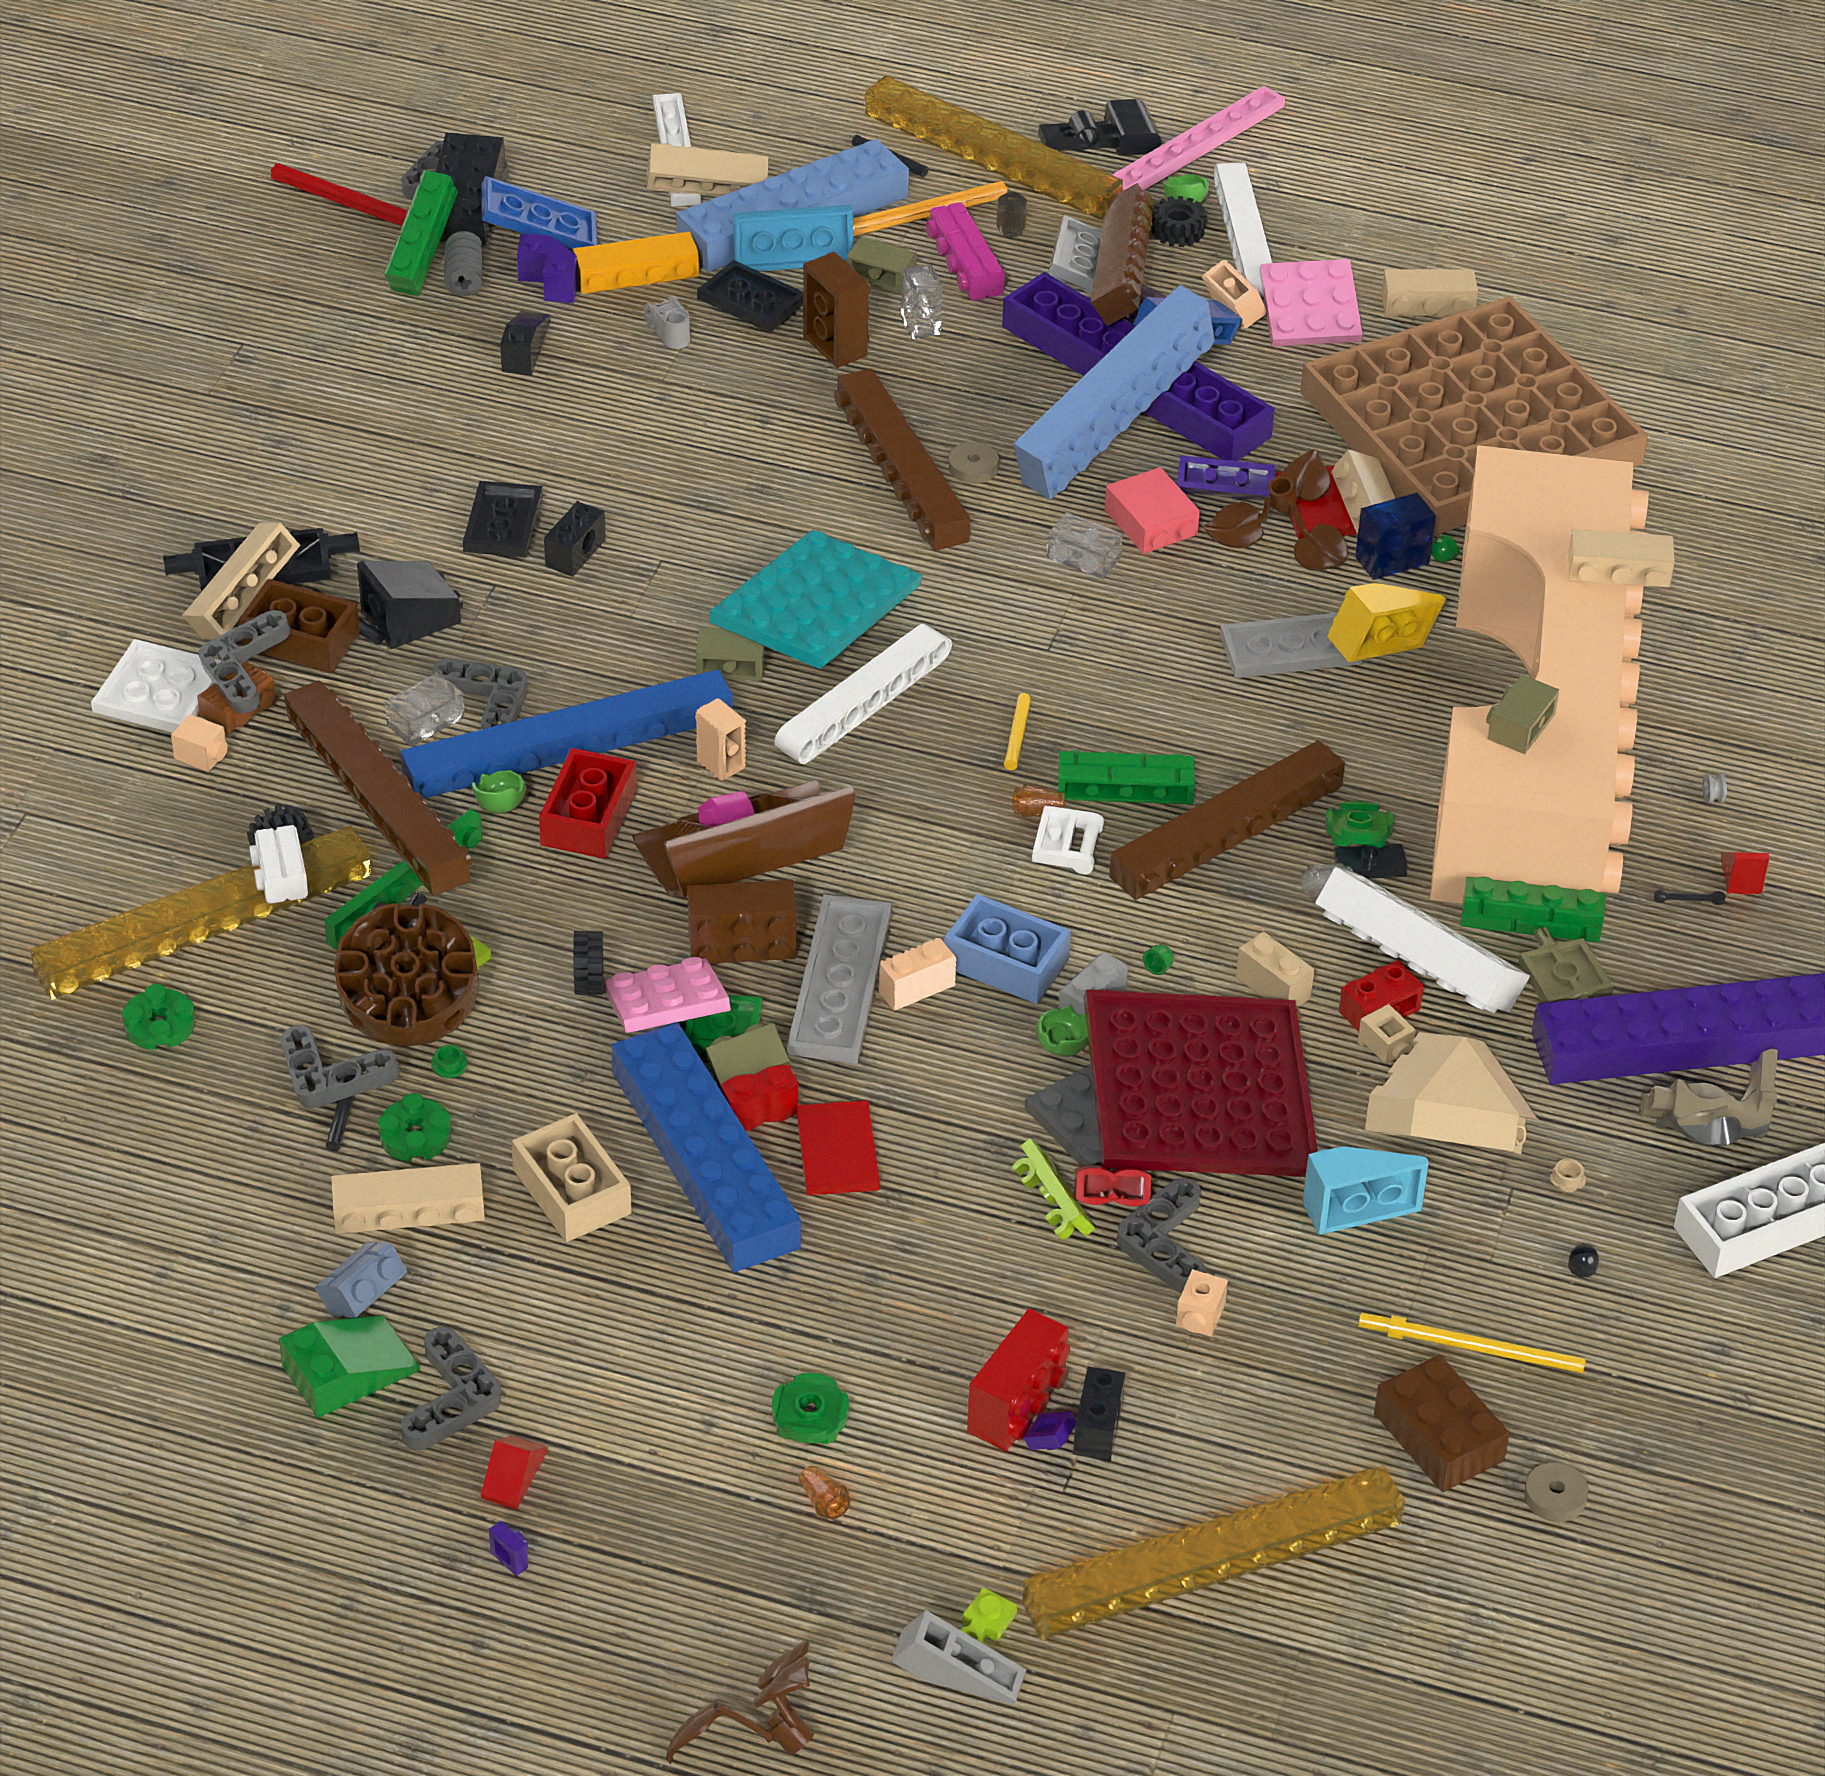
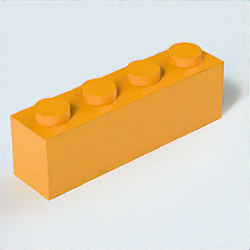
[573,231,699,294]

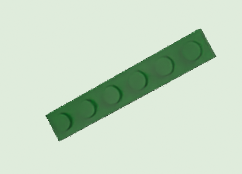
[324,809,482,951]

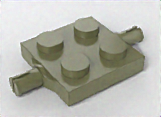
[1518,927,1613,1003]

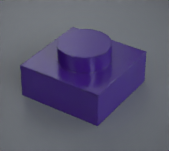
[1023,1411,1076,1450]
[489,1521,528,1576]

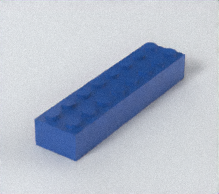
[611,1022,801,1273]

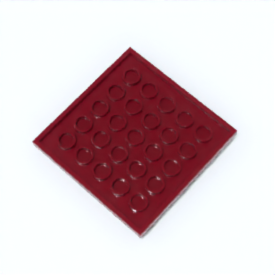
[1083,989,1318,1177]

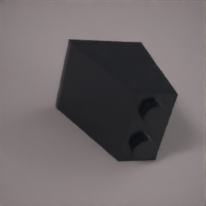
[357,561,463,650]

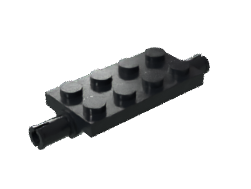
[163,528,360,592]

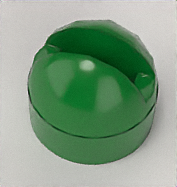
[1431,534,1459,562]
[1143,944,1174,975]

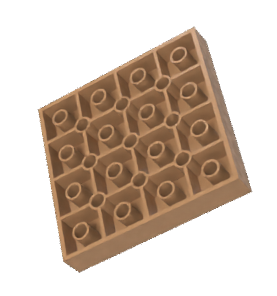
[1300,296,1648,536]

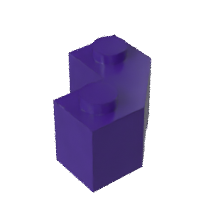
[517,234,578,303]

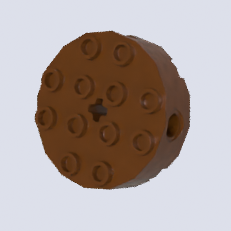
[334,903,480,1047]

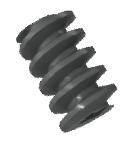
[444,231,482,296]

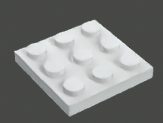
[91,639,221,732]

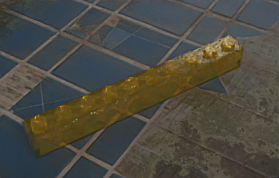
[865,75,1123,220]
[30,825,371,1000]
[1022,1465,1405,1640]

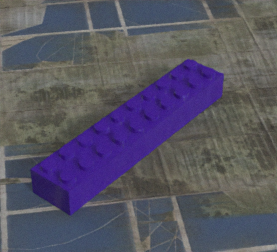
[1002,272,1275,461]
[1531,973,1825,1085]

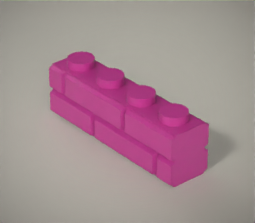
[926,202,1005,301]

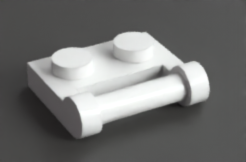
[1032,805,1104,875]

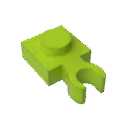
[960,1587,1017,1643]

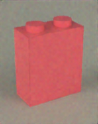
[1104,467,1200,554]

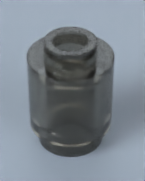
[996,192,1027,238]

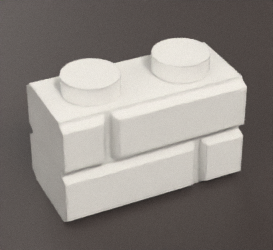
[249,825,308,904]

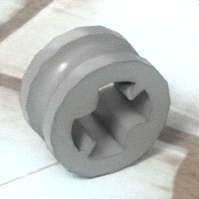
[1703,773,1727,804]

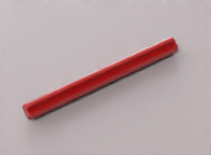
[270,163,408,227]

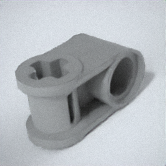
[644,296,690,349]

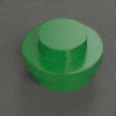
[431,1045,467,1078]

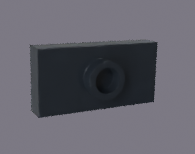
[1333,844,1408,879]

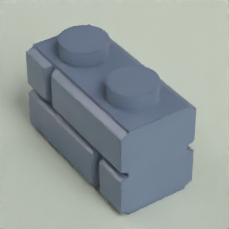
[315,1242,407,1318]

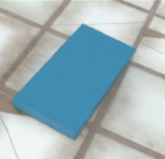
[732,205,854,271]

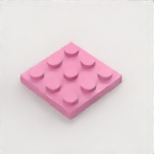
[1259,259,1363,346]
[603,957,731,1033]

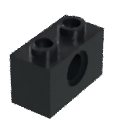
[544,501,606,577]
[1073,1366,1126,1461]

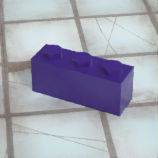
[1177,455,1275,501]

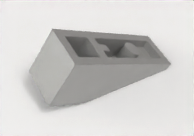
[891,1610,1027,1705]

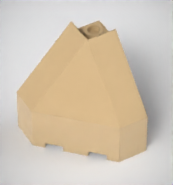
[1365,1032,1538,1154]

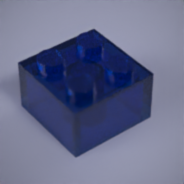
[1355,492,1436,580]

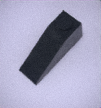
[500,311,551,375]

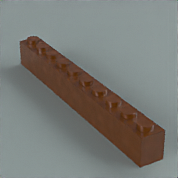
[283,680,472,896]

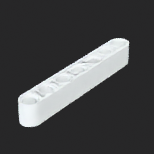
[1214,162,1272,297]
[774,624,952,764]

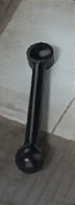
[1654,889,1726,905]

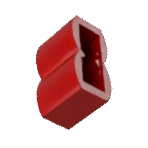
[721,1065,799,1131]
[1074,1165,1151,1206]

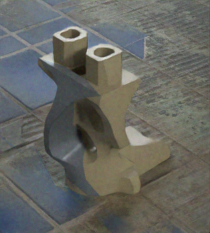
[1639,1049,1778,1146]

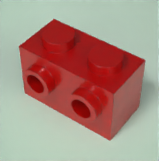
[1338,960,1424,1032]

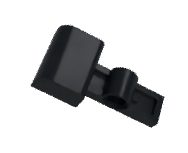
[1038,99,1161,155]

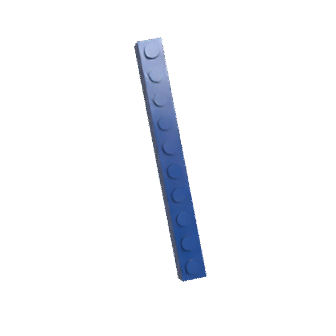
[400,669,733,799]

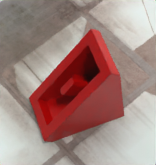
[1721,852,1769,894]
[481,1435,548,1509]

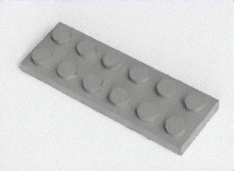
[787,894,892,1064]

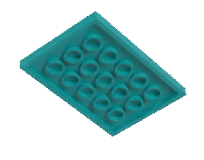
[708,530,921,669]

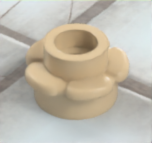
[1550,1159,1586,1192]

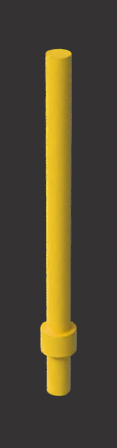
[1358,1312,1586,1374]

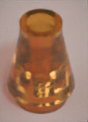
[1013,784,1065,818]
[799,1466,851,1520]

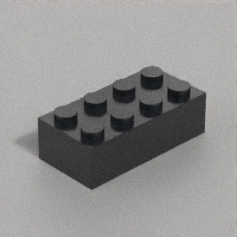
[435,132,506,245]

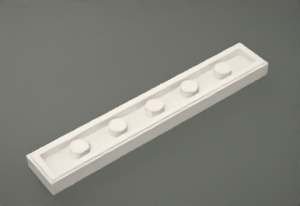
[653,93,701,206]

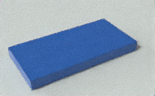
[482,176,597,249]

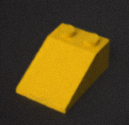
[1327,583,1446,662]

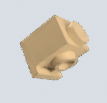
[1358,1004,1416,1064]

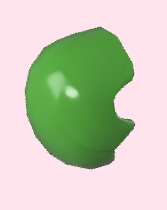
[1163,174,1209,203]
[472,770,527,814]
[1035,1005,1088,1057]

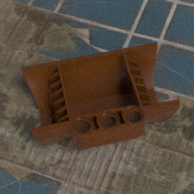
[632,780,855,897]

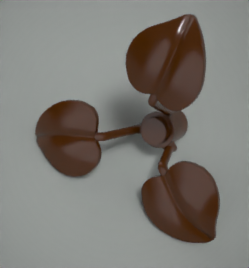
[1204,449,1347,571]
[666,1640,814,1764]

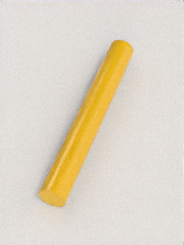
[1004,693,1031,770]

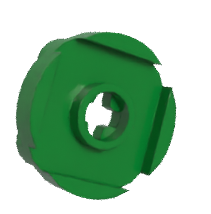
[1325,801,1394,848]
[122,984,195,1050]
[377,1093,451,1161]
[772,1373,849,1444]

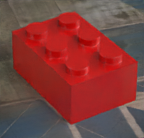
[539,748,637,859]
[967,1308,1070,1452]

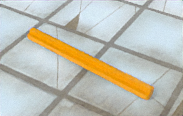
[853,181,1007,237]

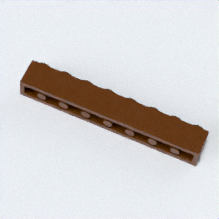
[1091,183,1154,326]
[834,368,970,551]
[1109,740,1345,901]

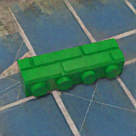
[384,170,458,296]
[1058,750,1195,805]
[1460,876,1606,943]

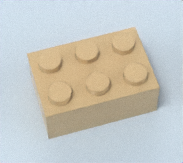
[512,1113,631,1242]

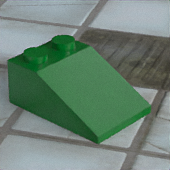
[279,1316,420,1418]

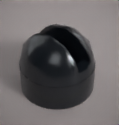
[1568,1244,1599,1277]

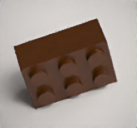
[803,251,870,368]
[239,579,360,673]
[687,880,796,964]
[1374,1354,1510,1493]

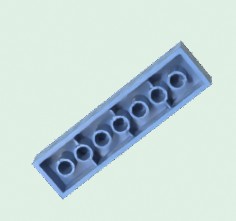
[676,139,909,272]
[1013,285,1215,500]

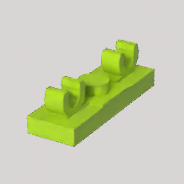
[1012,1138,1096,1240]

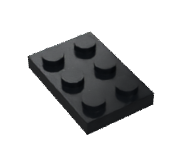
[697,260,803,333]
[463,481,543,558]

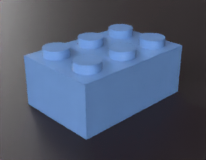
[944,894,1071,1004]

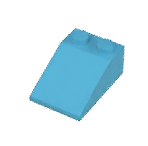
[1303,1146,1429,1235]

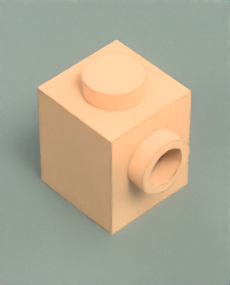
[171,714,227,772]
[1176,1269,1228,1337]

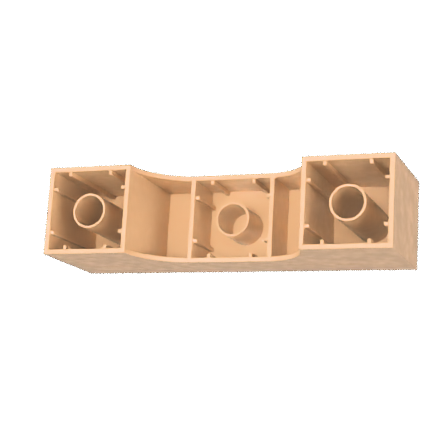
[1430,446,1649,904]

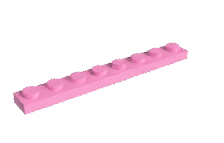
[1105,86,1285,195]

